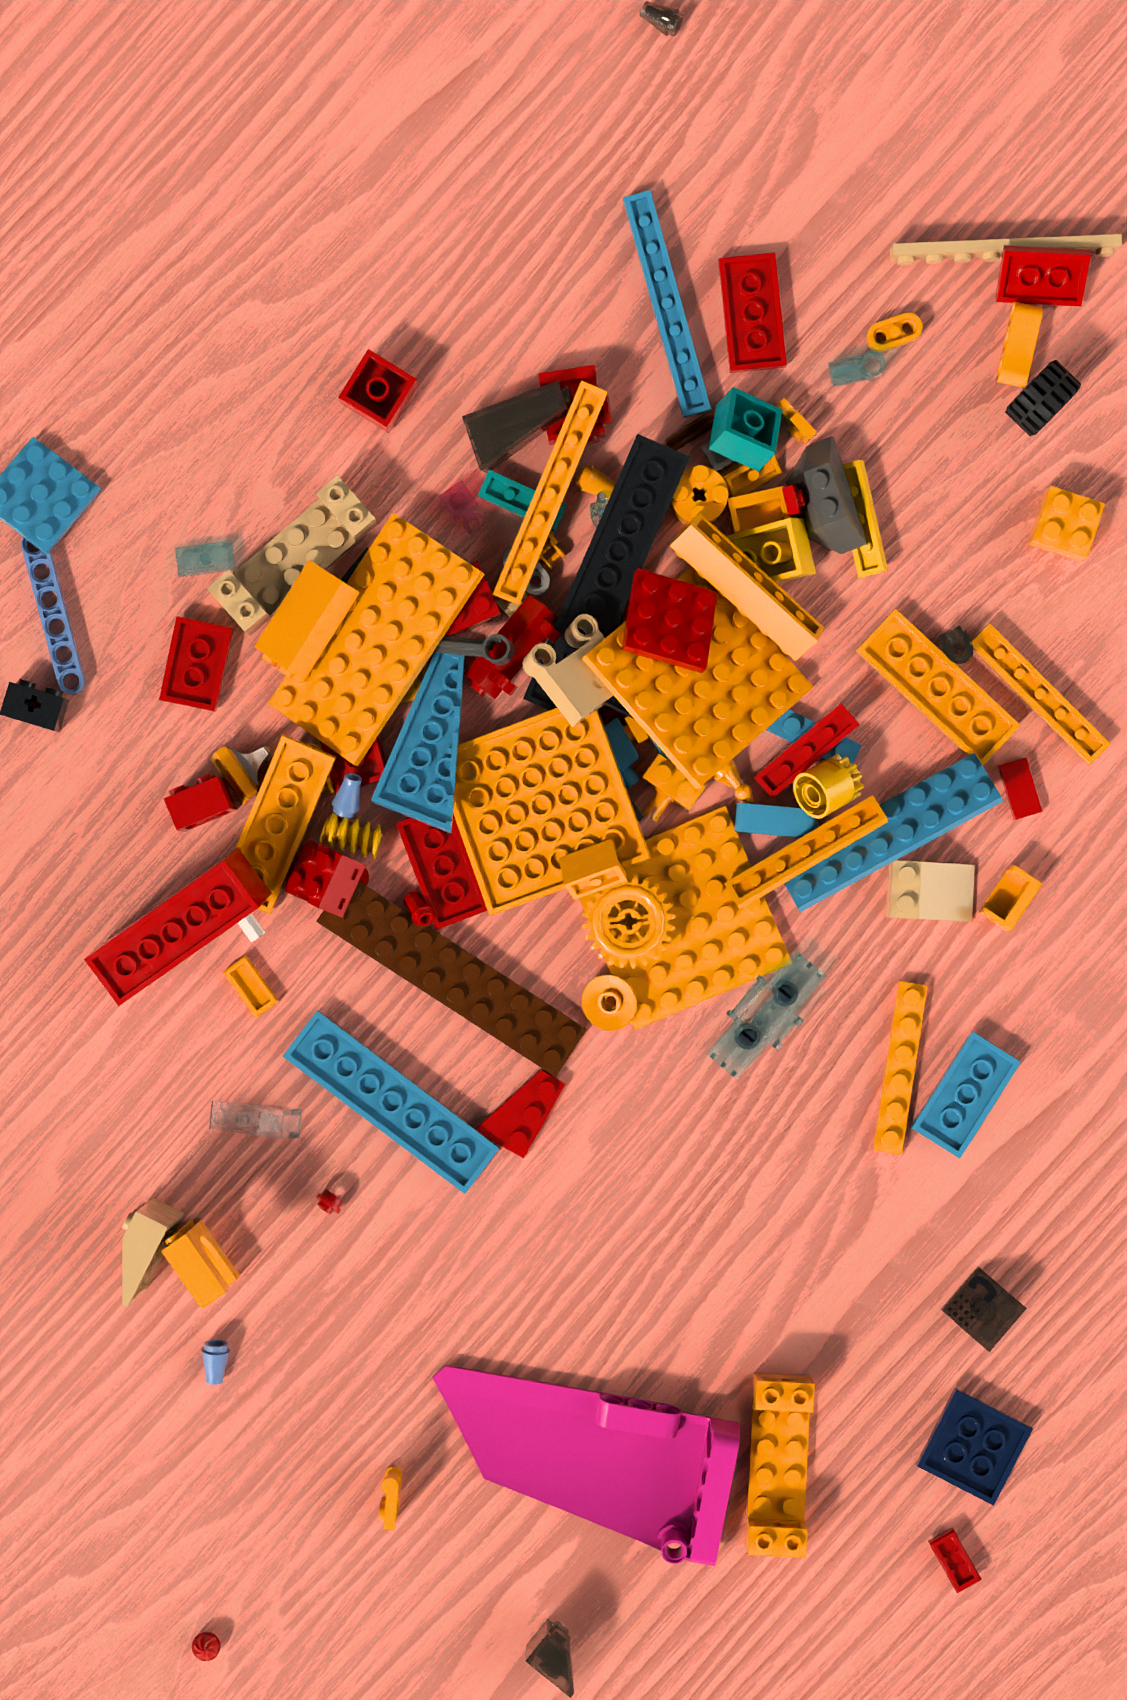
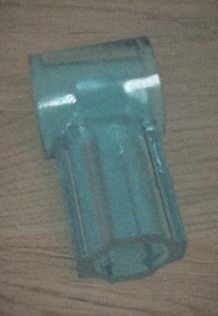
[828,351,886,388]

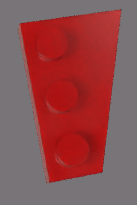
[475,1069,566,1159]

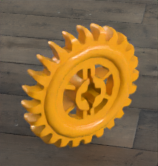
[581,875,676,969]

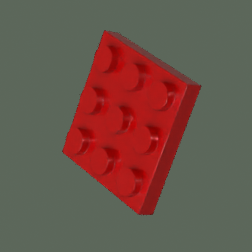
[622,568,718,673]

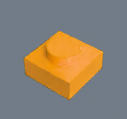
[623,716,649,745]

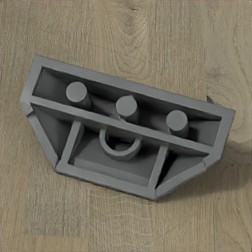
[786,436,868,554]

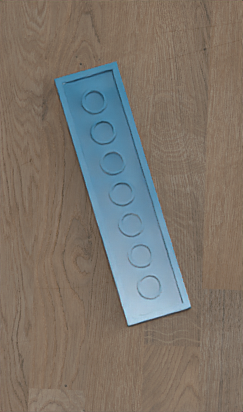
[784,753,1003,912]
[283,1010,500,1194]

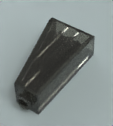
[462,381,573,473]

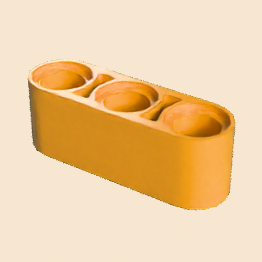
[996,302,1043,388]

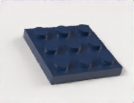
[916,1388,1033,1506]

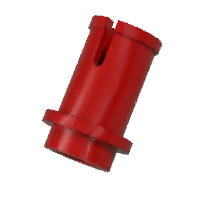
[403,891,433,926]

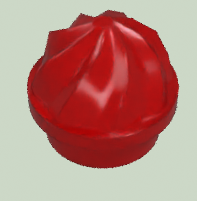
[192,1632,221,1661]

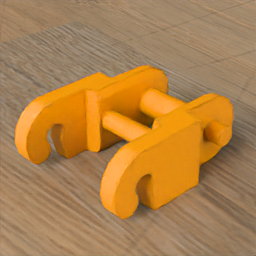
[538,533,566,570]

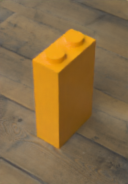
[254,560,360,680]

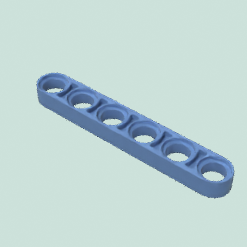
[21,537,86,695]

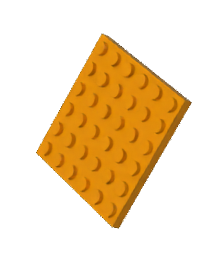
[582,567,813,790]
[453,708,651,916]
[579,806,792,1030]

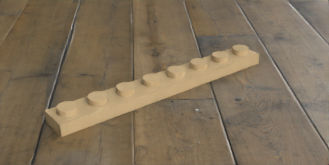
[889,234,1122,265]

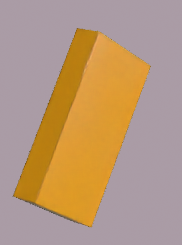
[222,955,280,1019]

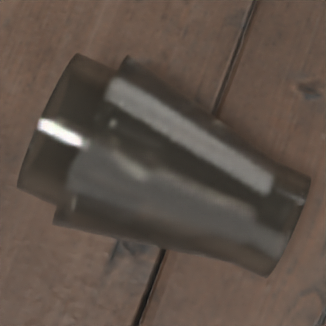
[640,1,684,37]

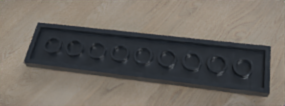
[523,434,690,710]

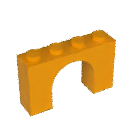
[161,1220,240,1309]

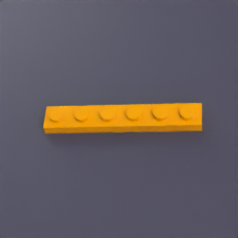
[968,623,1111,765]
[724,795,889,909]
[872,981,928,1155]

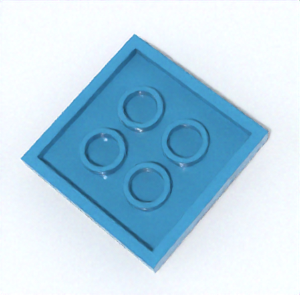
[0,437,101,555]

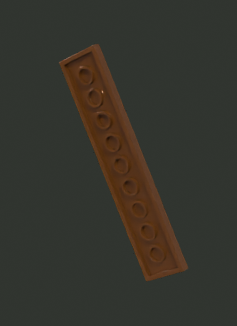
[316,881,587,1077]

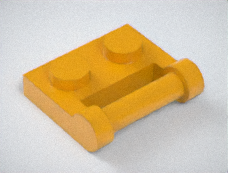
[378,1465,402,1531]

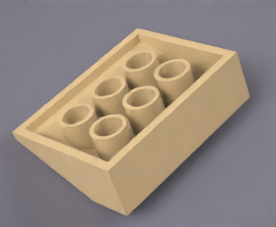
[122,1198,184,1307]

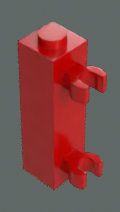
[464,595,561,699]

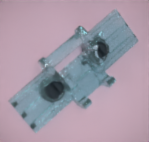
[706,950,826,1080]

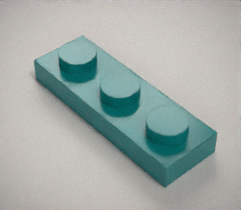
[477,470,567,532]

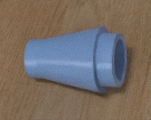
[332,773,362,818]
[201,1340,230,1385]

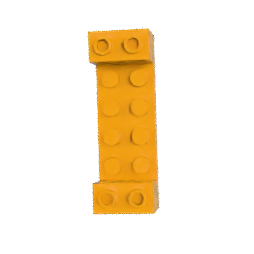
[745,1373,815,1558]

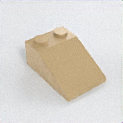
[886,860,975,922]

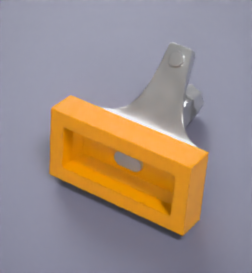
[211,746,273,805]

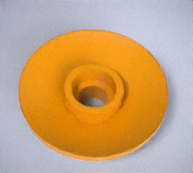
[582,974,637,1031]

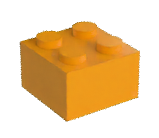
[1027,486,1105,562]

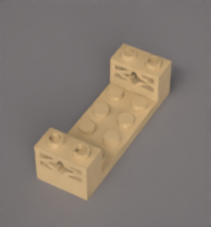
[207,475,378,636]

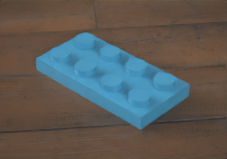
[911,1031,1021,1159]

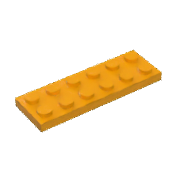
[856,609,1021,766]
[235,734,336,914]

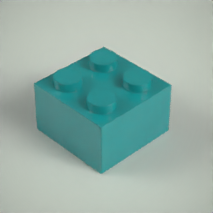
[709,387,782,472]

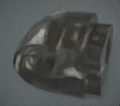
[940,626,974,664]

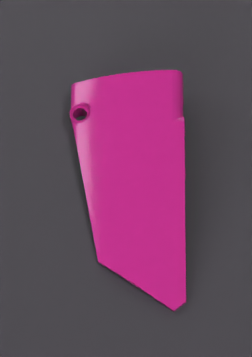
[432,1365,740,1566]

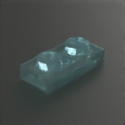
[175,541,236,577]

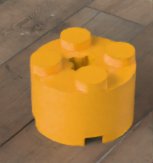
[670,465,728,525]

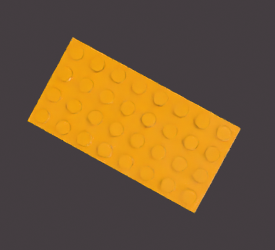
[268,513,485,766]

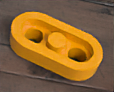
[866,313,923,352]

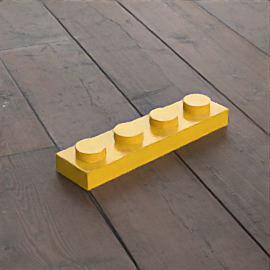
[843,460,888,578]

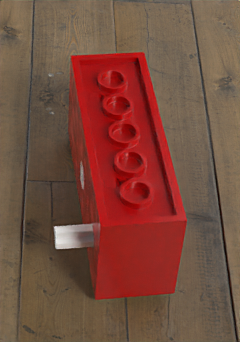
[84,847,272,1006]

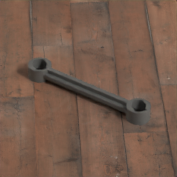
[433,634,515,665]

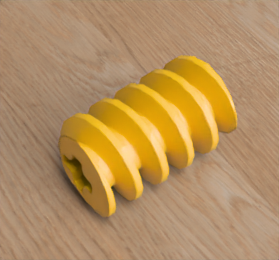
[319,812,383,860]

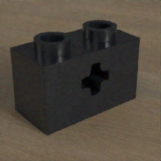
[0,679,69,733]

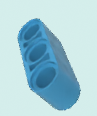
[734,803,818,838]

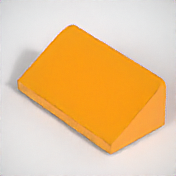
[718,454,783,497]

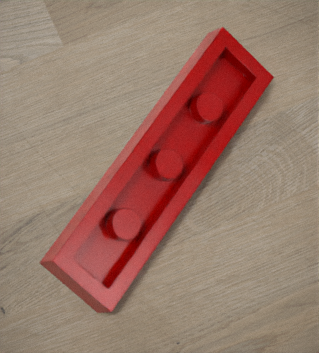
[754,702,860,799]

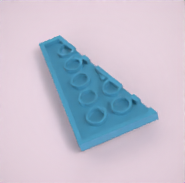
[371,653,465,834]

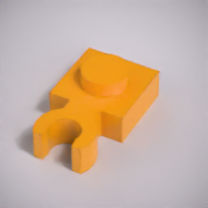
[775,398,817,444]

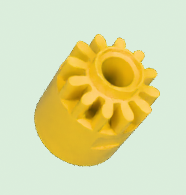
[793,754,864,819]

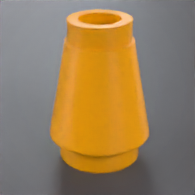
[575,464,616,499]

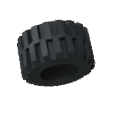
[1005,360,1081,436]

